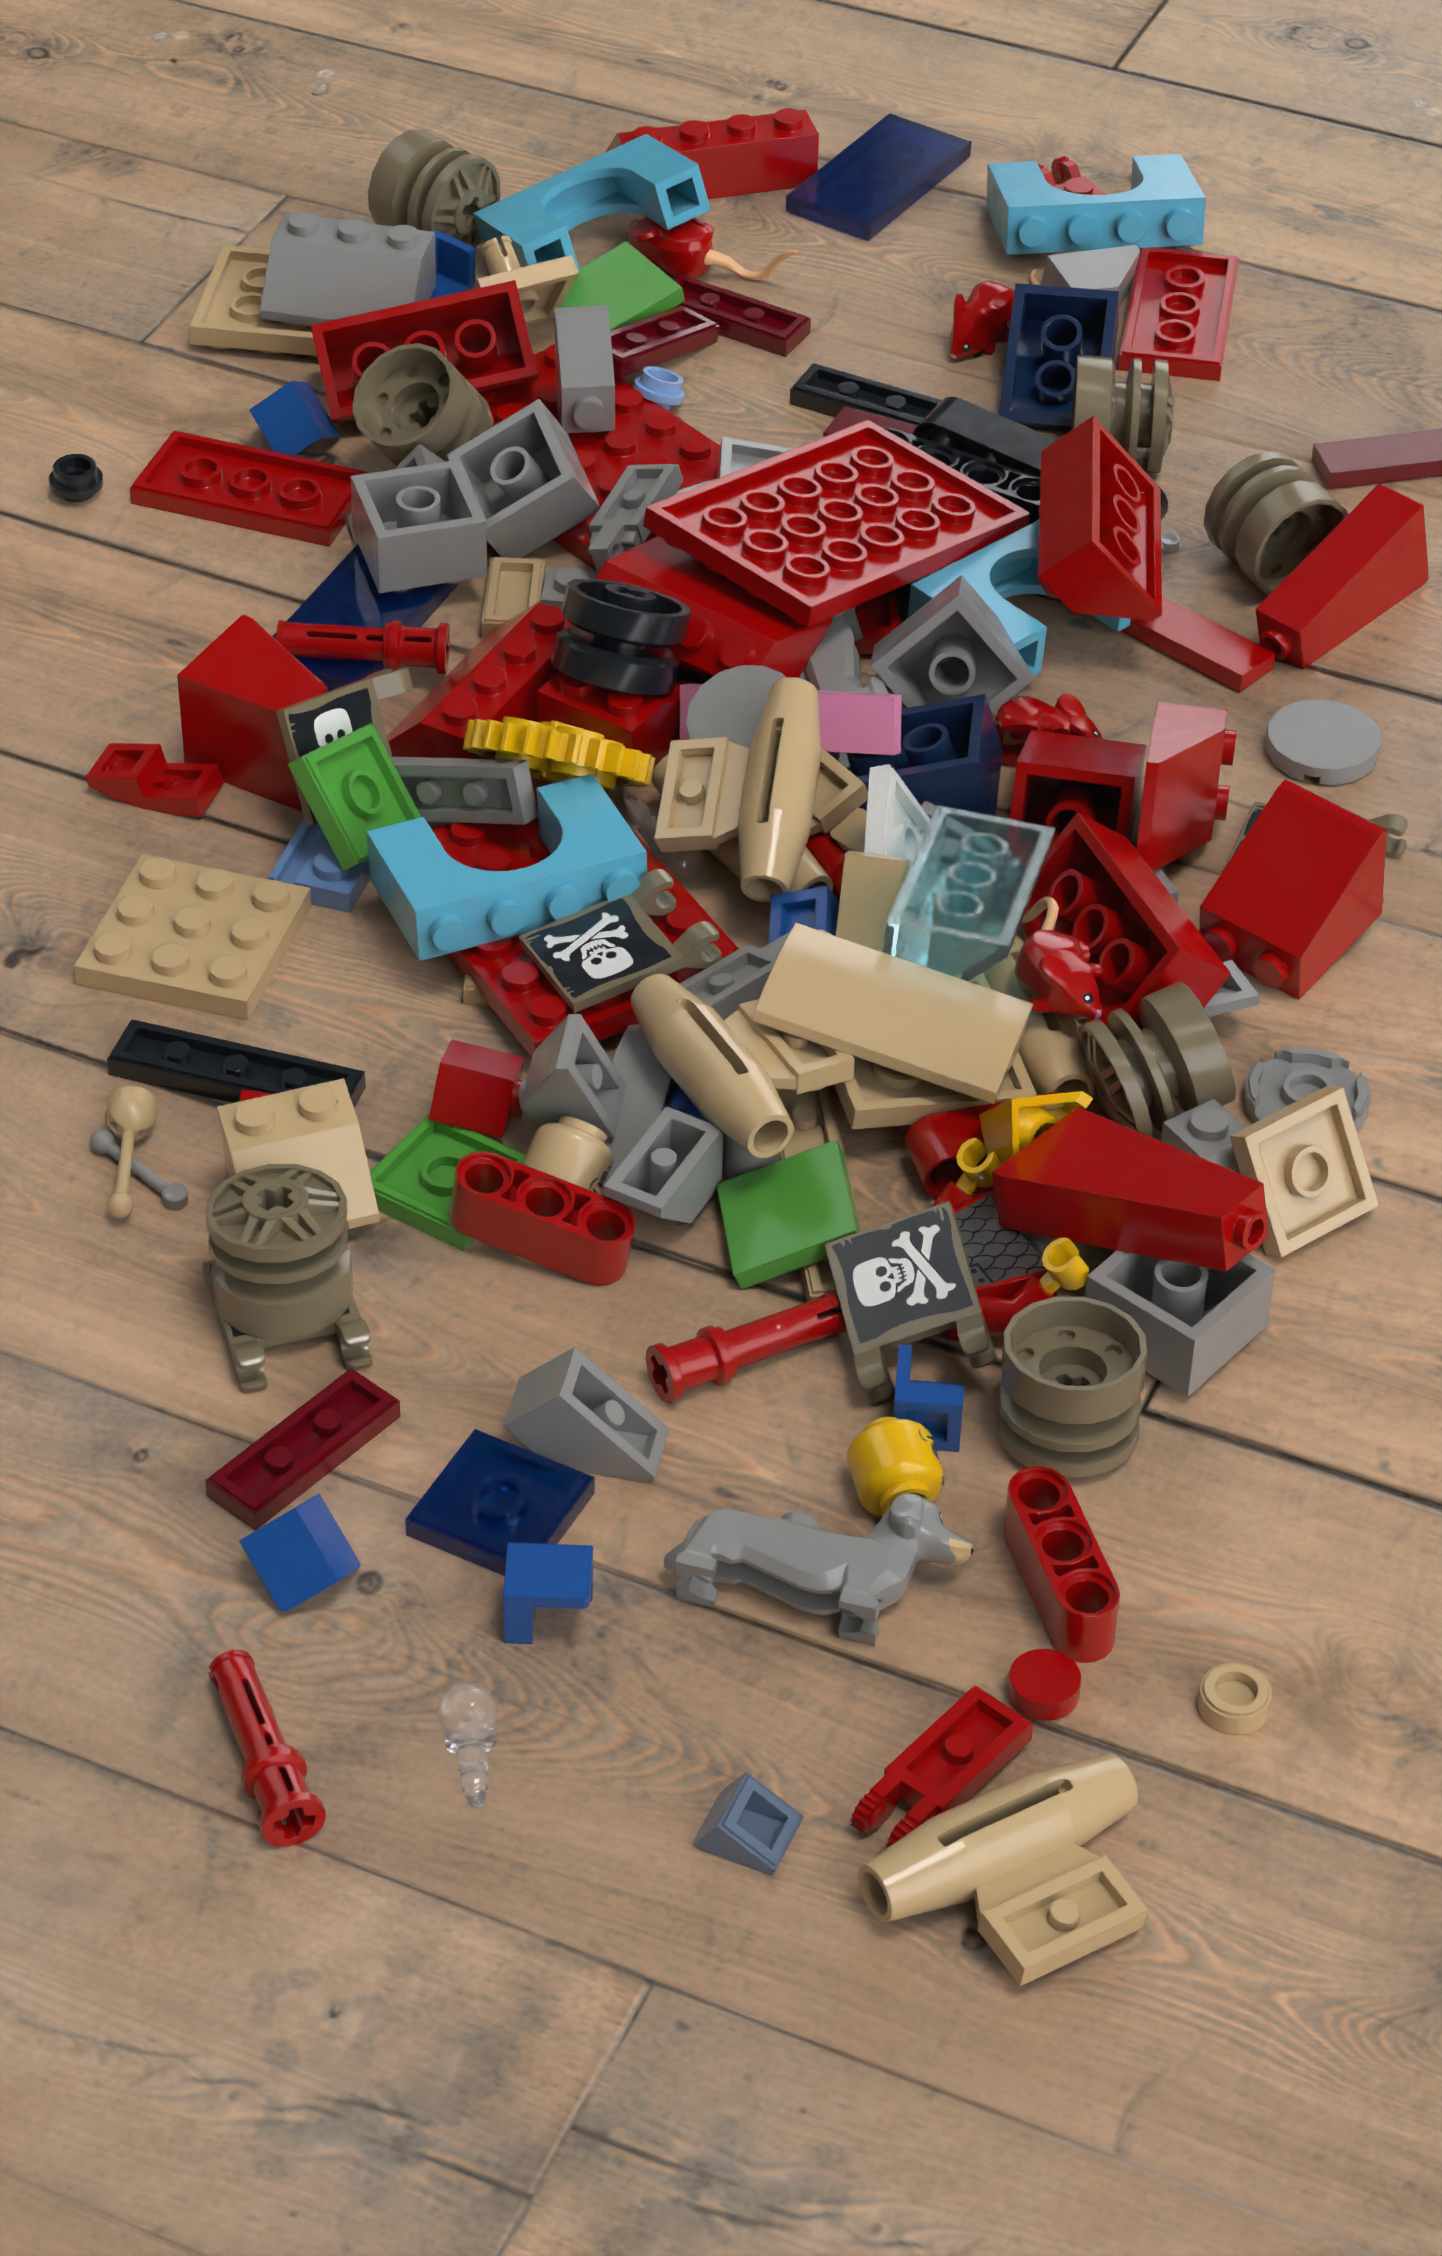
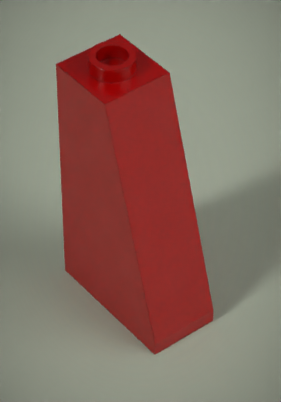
[1255,483,1429,669]
[992,1107,1268,1271]

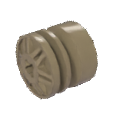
[368,130,500,249]
[353,343,493,467]
[1071,355,1174,473]
[1204,451,1348,595]
[1079,981,1236,1137]
[205,1164,354,1339]
[997,1296,1147,1478]

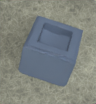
[693,1772,804,1875]

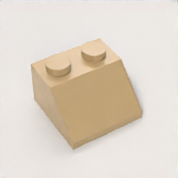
[217,1078,380,1229]

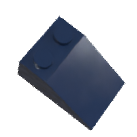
[999,283,1119,431]
[828,694,1003,825]

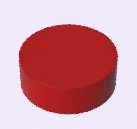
[1008,1649,1081,1721]

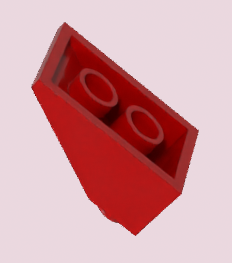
[537,670,705,787]
[1136,702,1237,872]

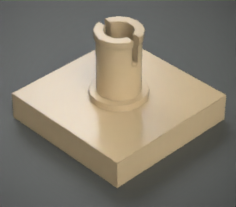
[473,236,579,326]
[1229,1086,1379,1257]

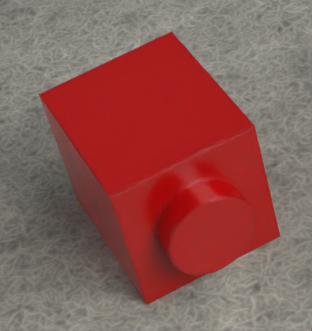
[428,1039,525,1138]

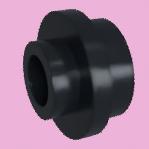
[49,454,103,502]

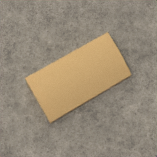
[752,923,1033,1104]

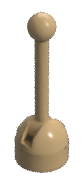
[105,1086,158,1218]

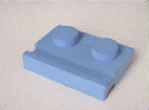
[268,818,370,913]

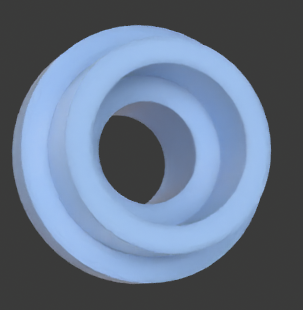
[633,366,685,410]

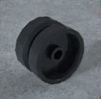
[550,579,692,695]

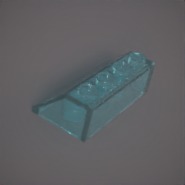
[882,805,1056,981]

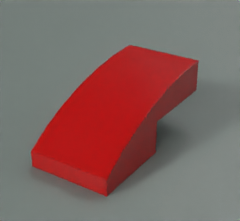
[85,743,225,817]

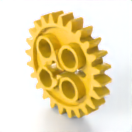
[463,717,656,790]

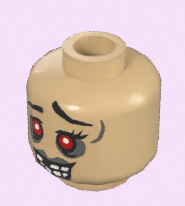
[522,1116,614,1194]

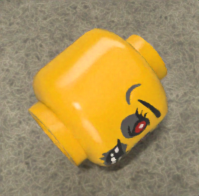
[847,1417,945,1517]

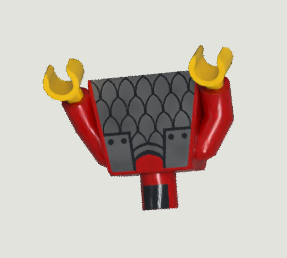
[931,1138,1089,1341]

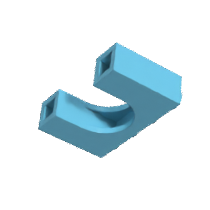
[473,134,711,272]
[986,154,1206,255]
[907,519,1130,677]
[366,774,647,961]

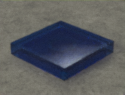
[405,1429,595,1576]

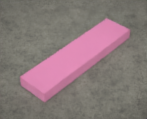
[680,683,902,755]

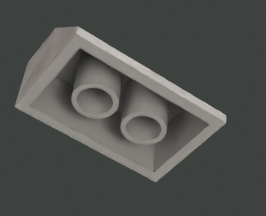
[260,211,436,326]

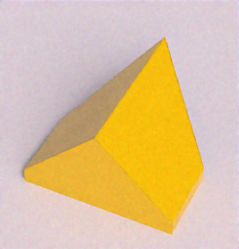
[979,1091,1093,1187]

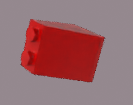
[177,614,328,811]
[1006,730,1146,876]
[1200,779,1387,1000]

